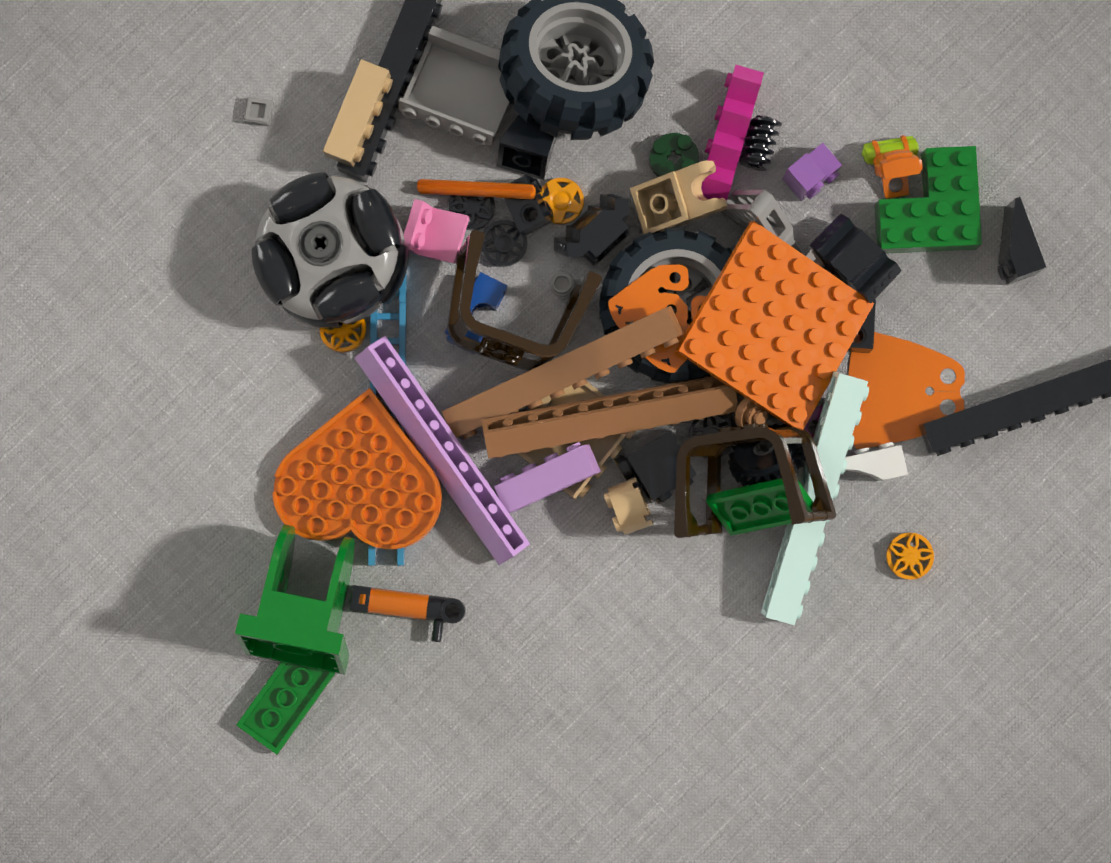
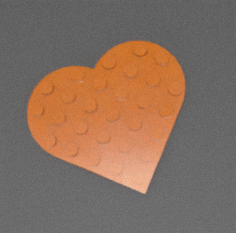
[272,388,442,550]

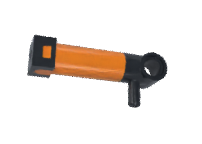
[350,585,466,642]

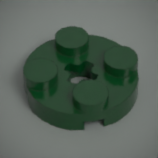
[649,133,699,177]

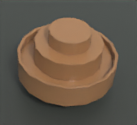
[735,398,768,427]

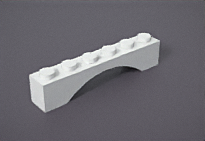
[796,442,908,482]

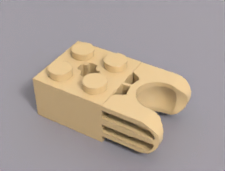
[630,161,728,234]

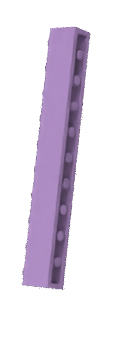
[355,336,530,565]

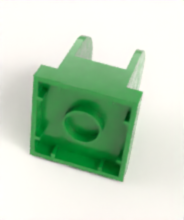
[235,524,355,675]

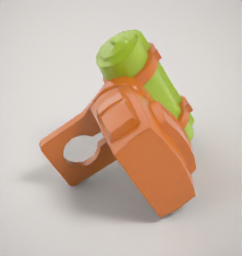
[861,135,922,199]

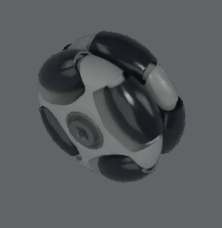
[251,172,409,329]

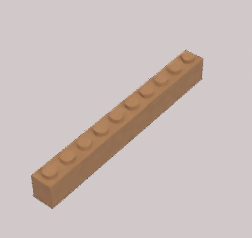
[441,306,684,440]
[481,376,738,459]

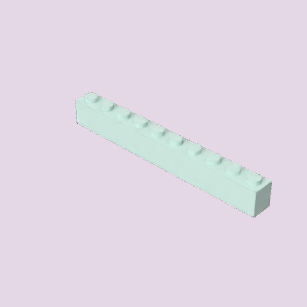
[761,371,869,625]

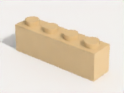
[323,59,393,167]

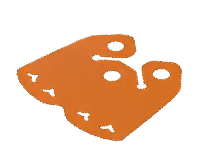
[608,264,707,373]

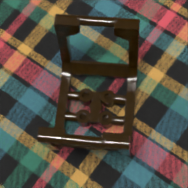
[447,230,602,371]
[674,423,836,538]

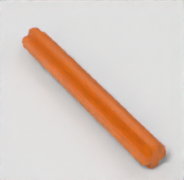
[417,179,536,199]

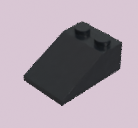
[998,197,1046,285]

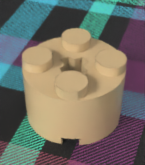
[604,477,654,535]

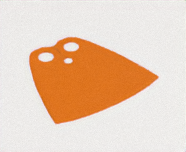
[848,332,965,449]

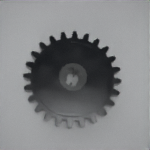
[728,424,806,487]

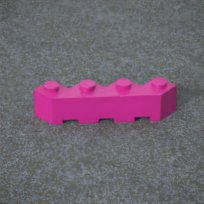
[701,64,764,201]

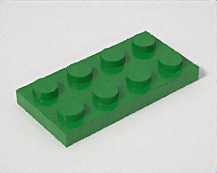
[706,478,814,536]
[236,662,336,755]

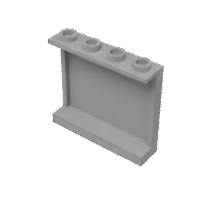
[399,26,511,147]

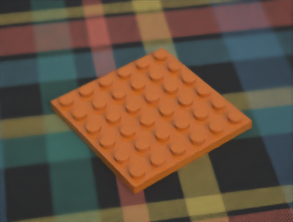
[675,221,874,429]

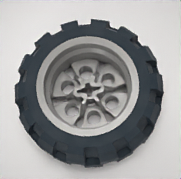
[498,0,654,140]
[599,227,733,383]

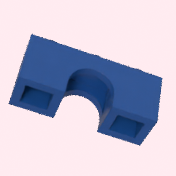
[445,272,508,355]

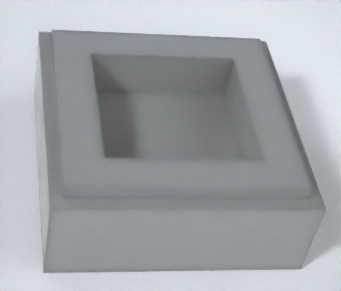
[244,97,273,126]

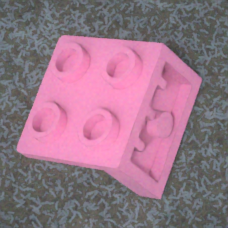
[404,199,469,264]

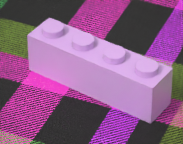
[494,442,601,513]

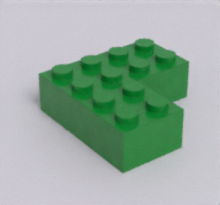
[874,146,982,254]

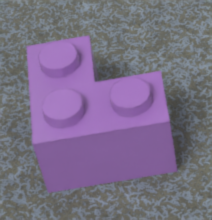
[782,143,842,201]

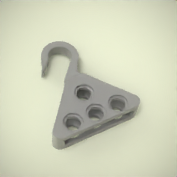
[721,190,825,268]

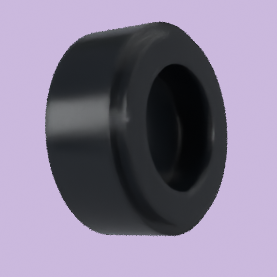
[614,455,634,481]

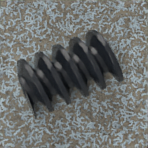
[739,115,782,171]

